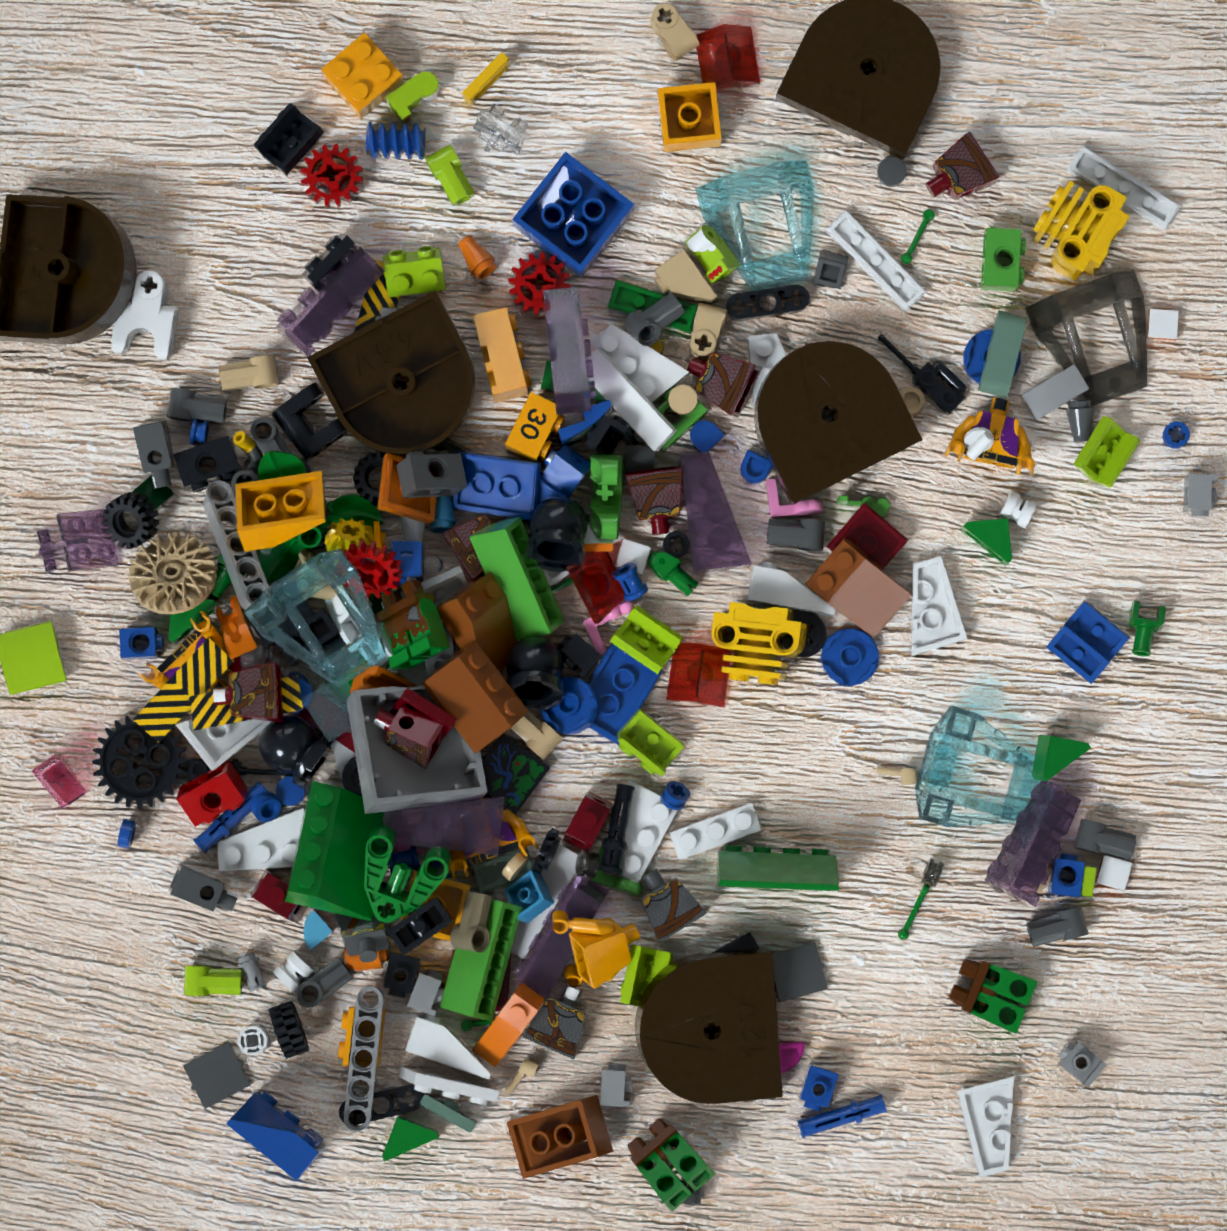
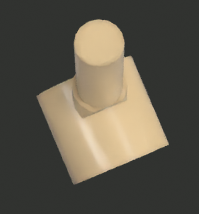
[876,766,918,785]
[505,1058,539,1094]

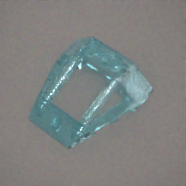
[695,161,814,291]
[244,549,386,688]
[915,705,1043,827]

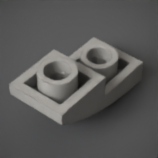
[1021,364,1089,420]

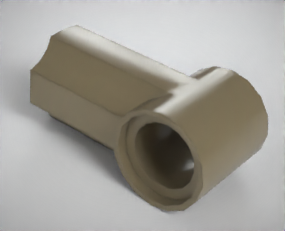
[450,891,492,953]

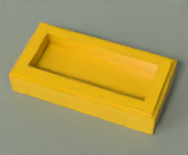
[462,52,510,106]

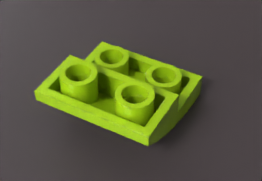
[0,620,67,695]

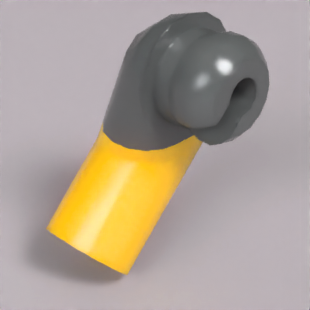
[233,431,263,472]

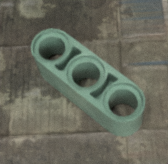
[978,310,1027,398]

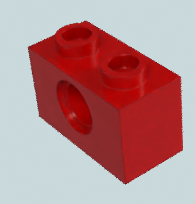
[176,760,248,827]

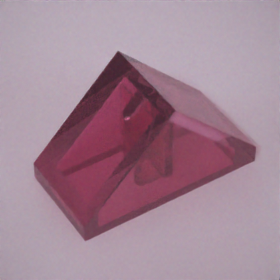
[32,754,87,809]

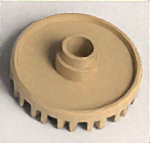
[128,532,217,614]

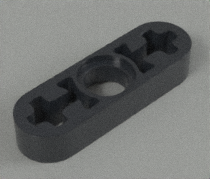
[726,285,810,321]
[339,1084,423,1125]

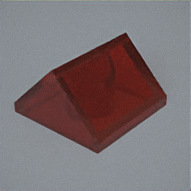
[696,24,760,91]
[567,552,624,624]
[666,642,732,708]

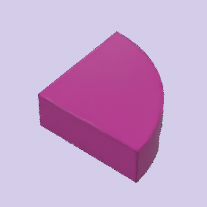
[779,1042,804,1073]

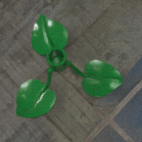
[258,450,384,583]

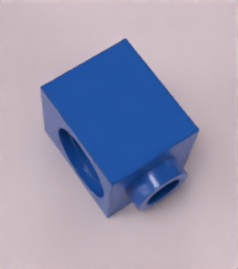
[119,627,164,660]
[1047,853,1085,898]

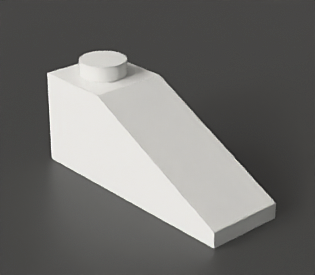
[747,562,836,617]
[405,1013,492,1079]

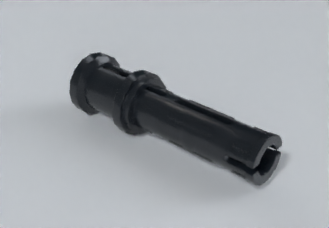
[597,784,635,875]

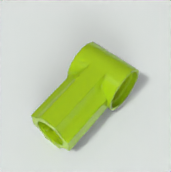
[425,144,475,206]
[184,966,243,996]

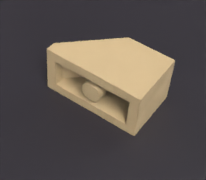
[654,249,717,305]

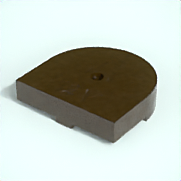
[775,0,940,160]
[0,194,136,344]
[307,290,475,454]
[754,341,923,505]
[635,948,783,1104]

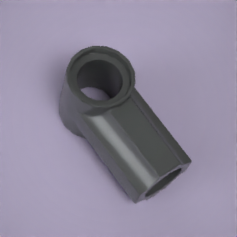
[624,293,685,346]
[167,388,227,424]
[250,417,291,455]
[767,519,825,551]
[1074,819,1136,860]
[1026,906,1089,947]
[296,957,354,1007]

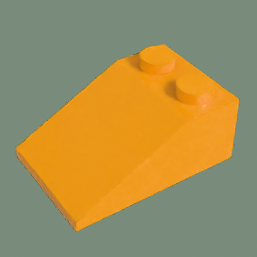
[235,471,326,552]

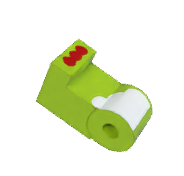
[386,71,439,124]
[686,225,741,284]

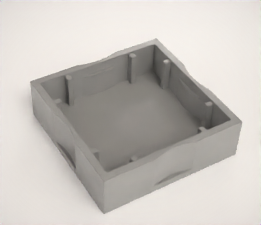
[346,685,487,814]

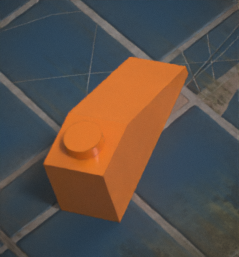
[472,982,545,1067]

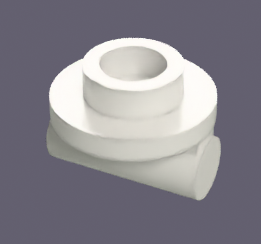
[964,427,994,460]

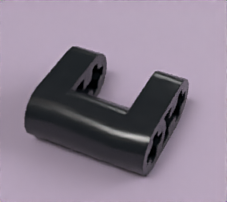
[272,382,348,461]

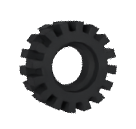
[353,451,387,505]
[102,492,160,549]
[269,1001,309,1059]

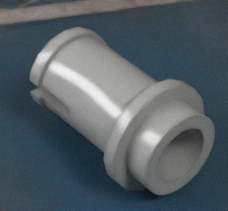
[237,952,267,992]

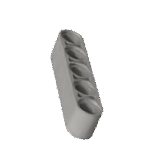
[203,480,271,618]
[344,985,384,1132]

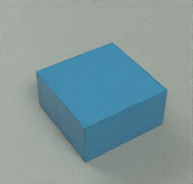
[504,870,554,923]

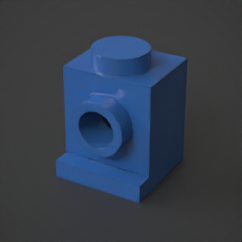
[799,1064,839,1112]

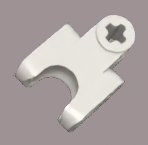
[111,271,178,361]

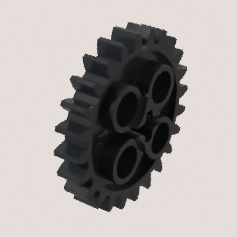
[92,715,188,809]

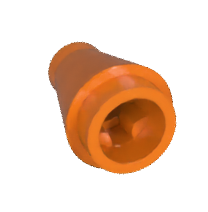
[458,235,497,280]

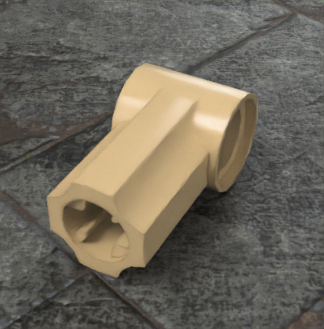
[219,355,279,391]
[511,709,563,761]

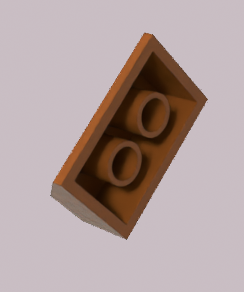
[422,641,529,753]

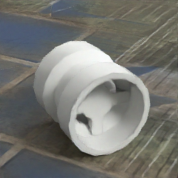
[999,490,1038,529]
[273,951,314,992]
[238,1025,270,1056]

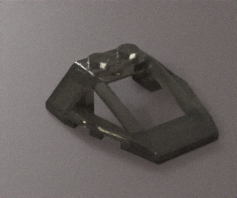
[1025,270,1147,407]

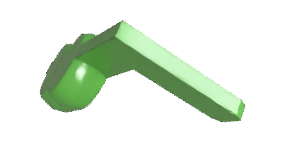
[836,495,890,518]
[589,845,643,898]

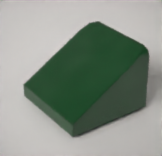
[132,475,175,511]

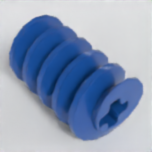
[366,122,426,160]

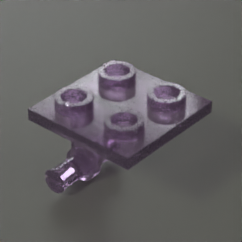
[37,509,119,572]

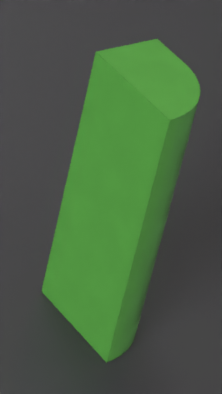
[469,517,565,640]
[440,899,523,1021]

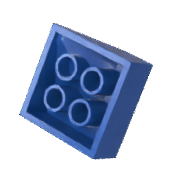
[512,152,634,278]
[226,1091,326,1181]

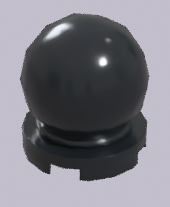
[526,496,588,572]
[506,635,564,710]
[259,716,335,789]

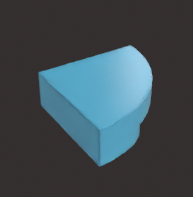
[303,909,333,951]

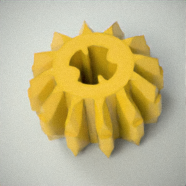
[325,518,375,563]

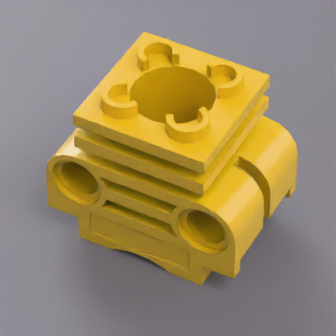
[1033,180,1130,282]
[711,602,807,685]

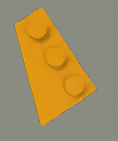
[473,307,532,403]

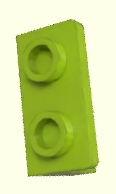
[383,246,446,298]
[1073,415,1140,488]
[610,605,683,674]
[617,708,685,777]
[620,945,674,1006]

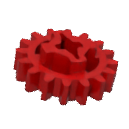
[300,144,363,208]
[508,252,571,316]
[337,540,403,598]

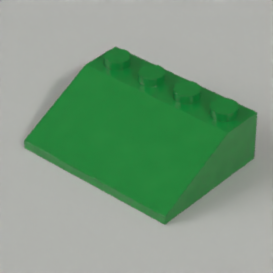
[285,781,395,921]
[716,845,839,891]

